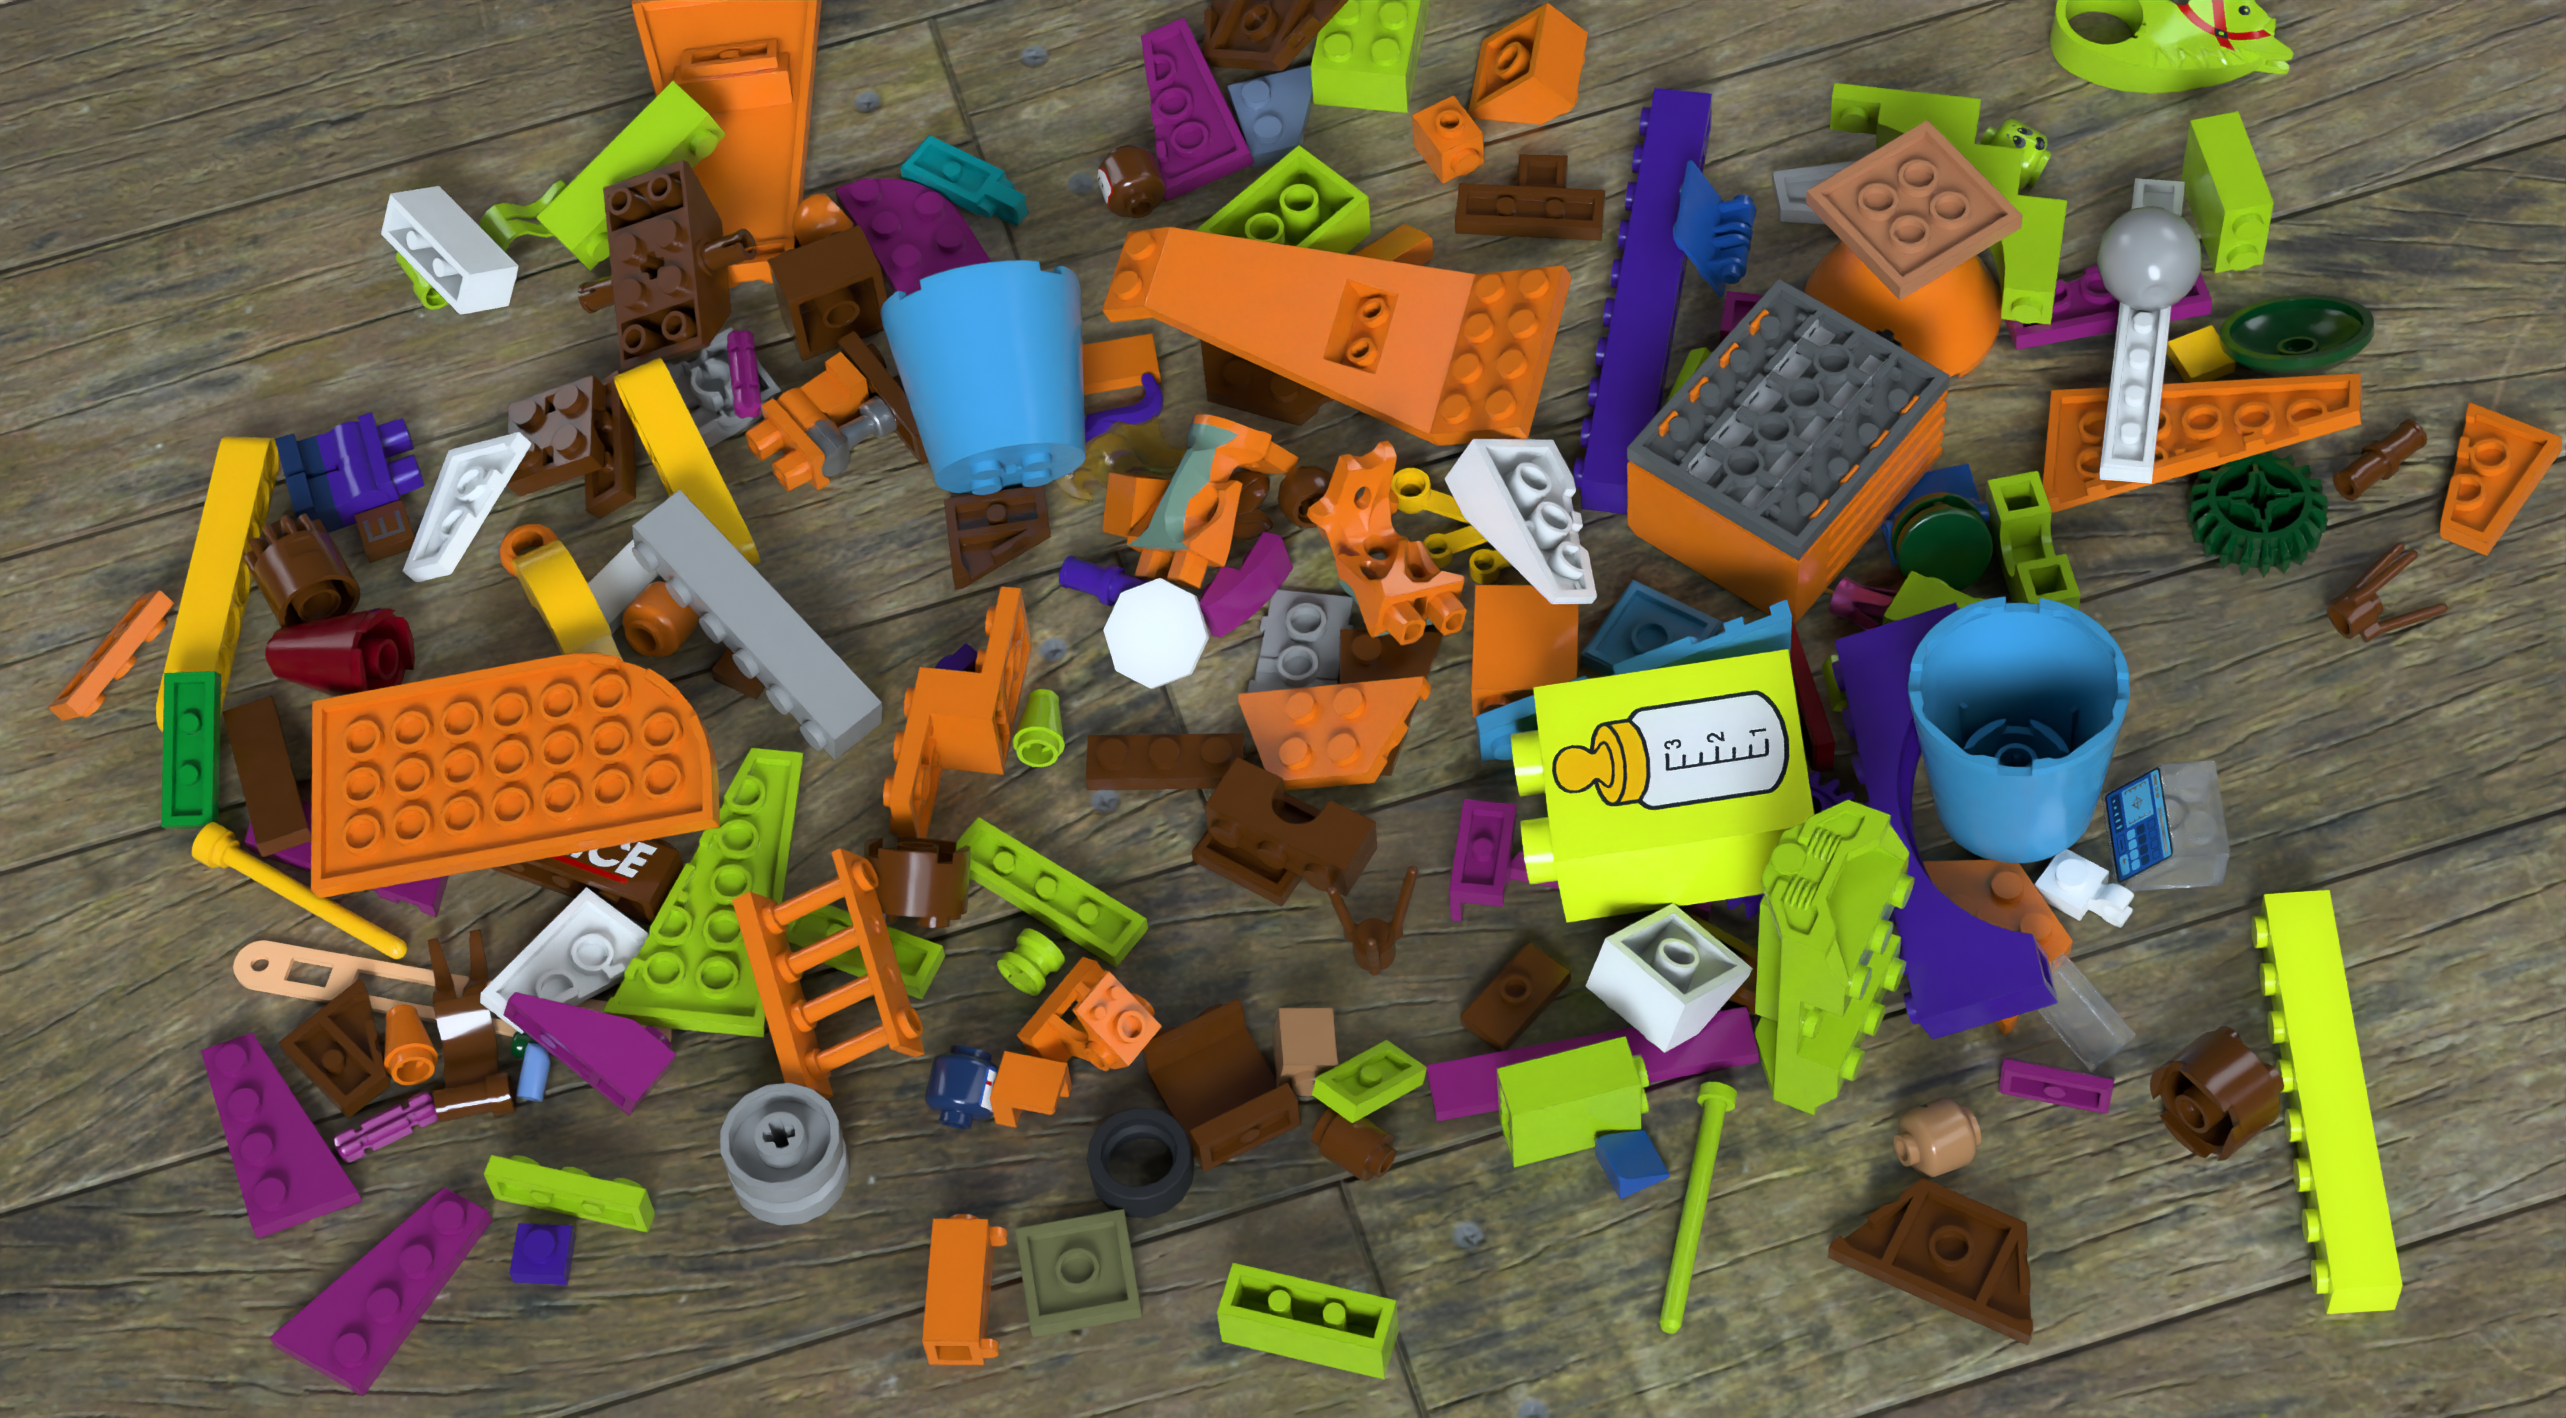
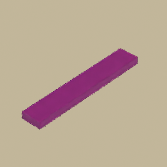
[1426,1006,1759,1122]

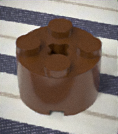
[863,837,971,928]
[2150,1026,2284,1161]

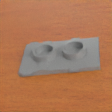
[1247,590,1354,693]

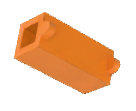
[922,1214,1008,1365]

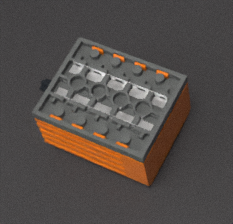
[1627,279,1950,625]

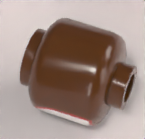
[1097,145,1166,218]

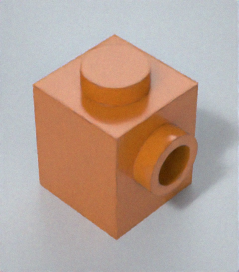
[1412,95,1484,184]

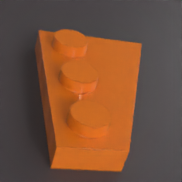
[2440,402,2562,556]

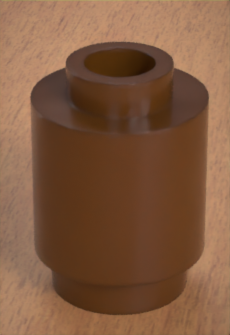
[1311,1108,1396,1182]

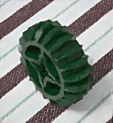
[2186,450,2328,578]

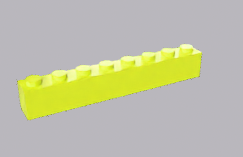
[2251,890,2403,1314]

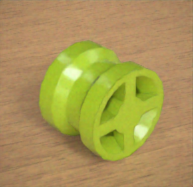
[997,928,1065,996]

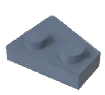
[1227,65,1313,169]

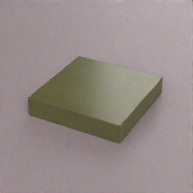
[1015,1209,1143,1337]

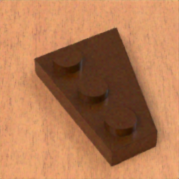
[1339,629,1443,776]

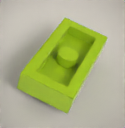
[1312,1040,1427,1123]

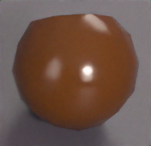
[1278,466,1332,529]

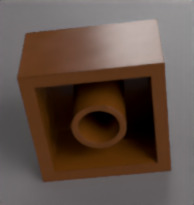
[767,225,887,362]

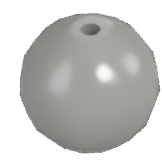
[2097,206,2202,311]

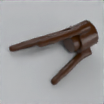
[2326,542,2448,642]
[1327,866,1418,976]

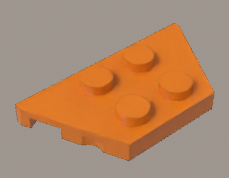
[1238,676,1431,791]
[1923,860,2073,1035]

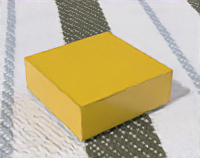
[2166,325,2236,383]

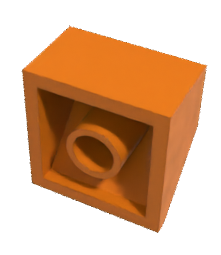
[1468,2,1588,125]

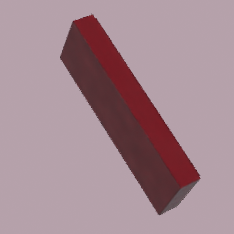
[1790,618,1835,772]

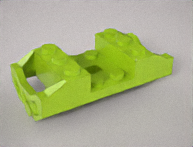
[1754,800,1915,1115]

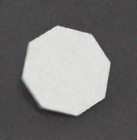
[1104,578,1209,689]

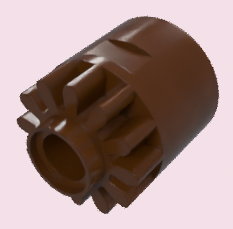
[244,513,361,628]

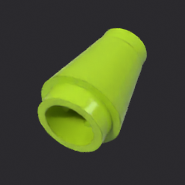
[1013,689,1065,767]

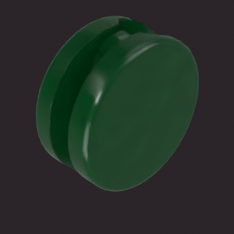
[1891,492,1993,591]

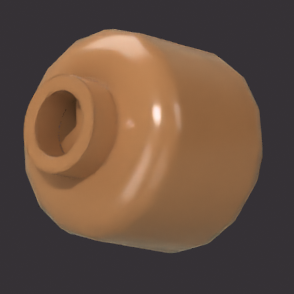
[1894,1097,1981,1179]

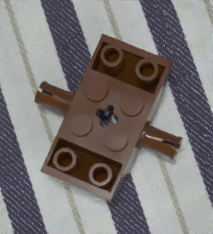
[578,160,757,372]

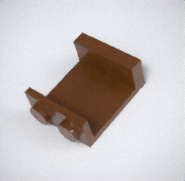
[1142,998,1301,1173]

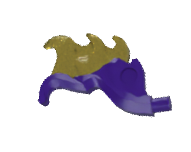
[1044,373,1187,503]

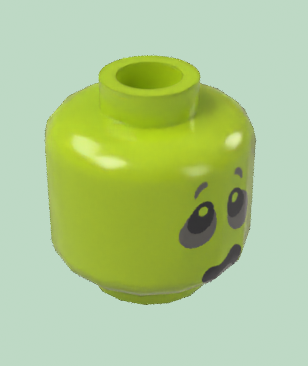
[1979,118,2052,191]

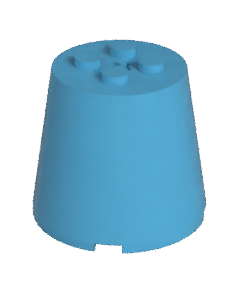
[880,260,1086,495]
[1908,597,2130,863]

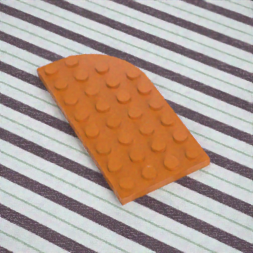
[311,653,720,898]

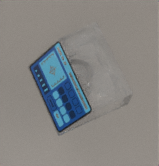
[2102,760,2230,891]

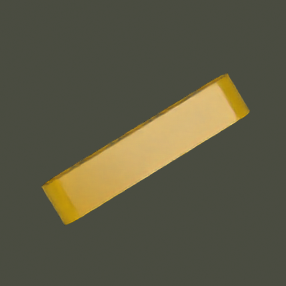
[614,357,760,566]

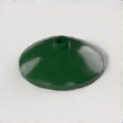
[2219,295,2375,377]

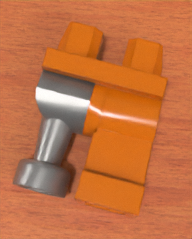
[745,351,897,492]

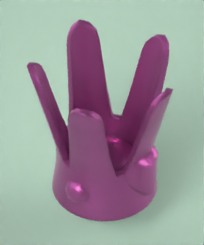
[1824,577,1899,630]

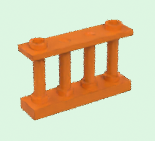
[732,848,925,1099]

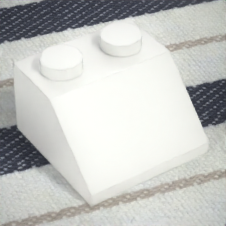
[1586,903,1752,1053]

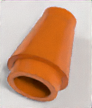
[384,1004,438,1086]

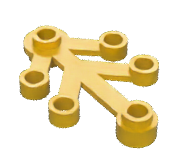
[1390,468,1512,584]

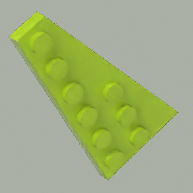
[602,748,804,1038]

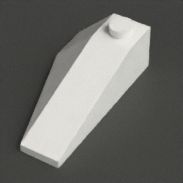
[1445,439,1597,604]

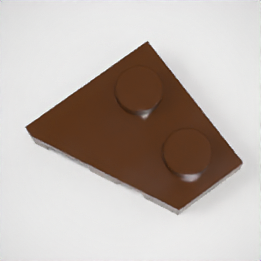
[278,979,391,1119]

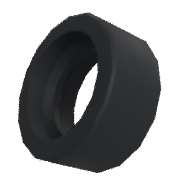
[1087,1107,1194,1218]

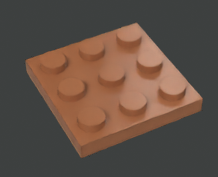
[1806,120,2022,300]

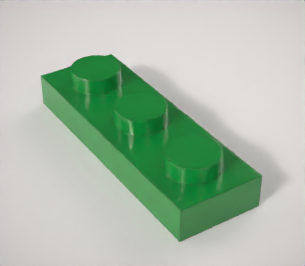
[161,671,221,829]

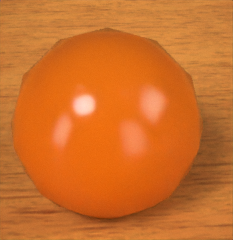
[792,193,854,246]

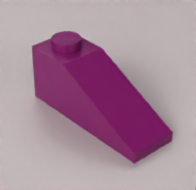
[503,992,677,1116]

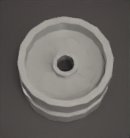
[720,1083,850,1226]

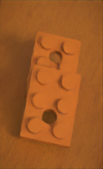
[883,586,1032,838]

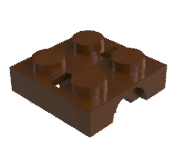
[507,375,607,497]

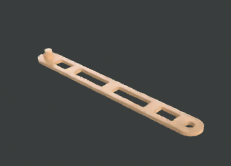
[233,940,672,1042]

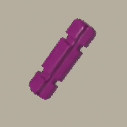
[727,329,761,419]
[333,1092,438,1163]

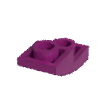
[1199,531,1293,638]

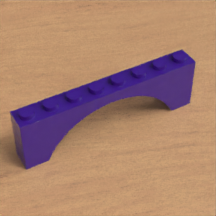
[1832,602,2058,1040]

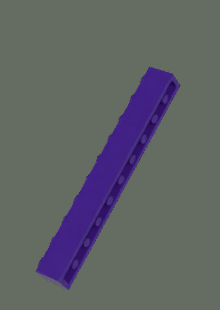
[1573,88,1712,514]

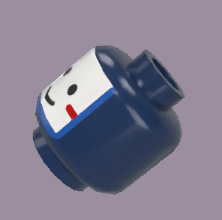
[925,1045,999,1129]

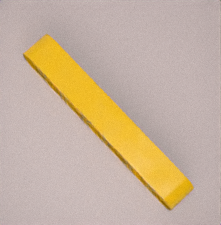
[156,436,280,732]

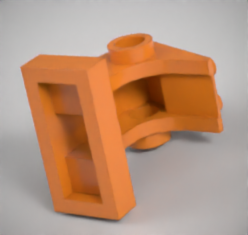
[1017,957,1162,1071]

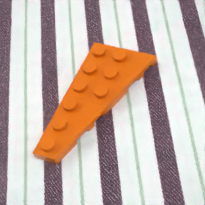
[2043,373,2362,513]

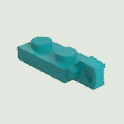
[900,135,1029,226]

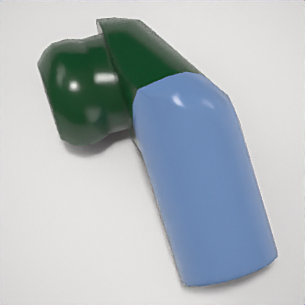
[510,1031,551,1102]

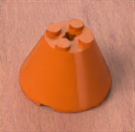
[1804,240,2002,378]

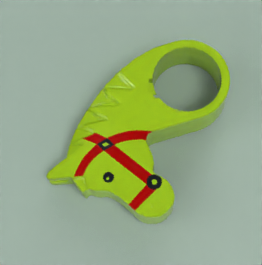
[2049,0,2294,94]

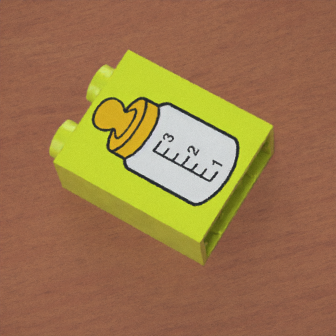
[1511,649,1814,922]

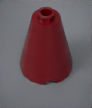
[265,608,415,697]

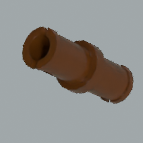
[2333,419,2427,501]

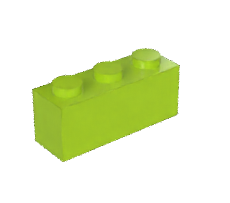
[1217,1263,1399,1380]

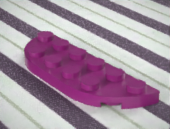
[835,178,991,296]

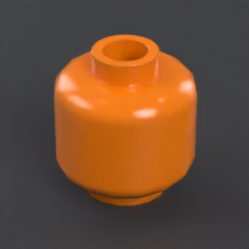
[622,581,699,657]

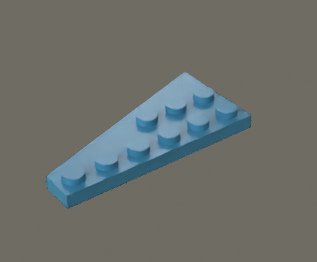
[1476,600,1792,762]

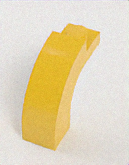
[510,540,624,662]

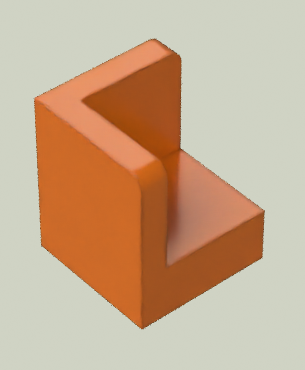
[1102,472,1172,537]
[990,1051,1072,1128]

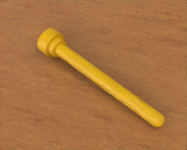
[192,822,407,959]

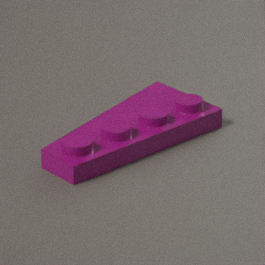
[1141,17,1254,202]
[201,1033,362,1239]

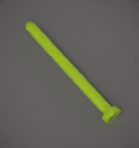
[1659,1082,1738,1334]

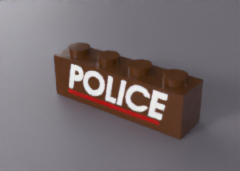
[490,838,684,926]

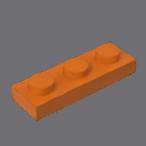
[48,590,174,721]

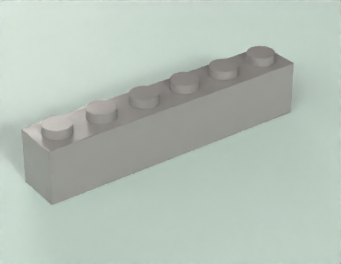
[632,490,882,760]

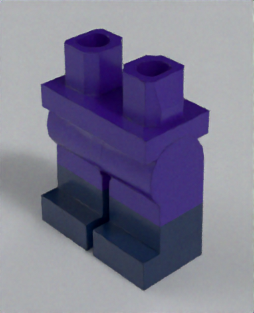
[275,412,425,533]

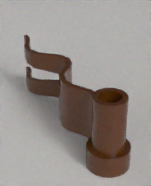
[428,929,517,1123]

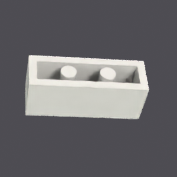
[381,186,519,315]

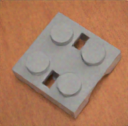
[665,327,782,449]

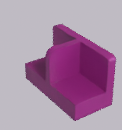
[1449,799,1517,922]

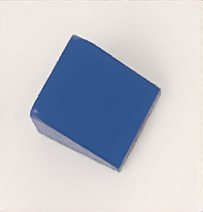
[1595,1130,1670,1199]

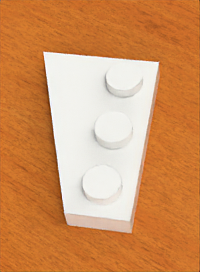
[403,432,532,582]
[480,887,649,1034]

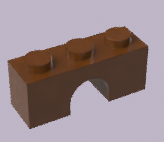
[1205,757,1377,897]

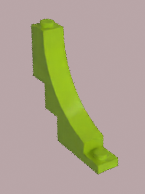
[1830,83,2067,325]

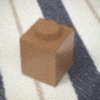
[1272,1008,1338,1096]

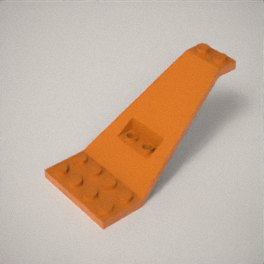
[632,0,822,289]
[1102,227,1572,446]

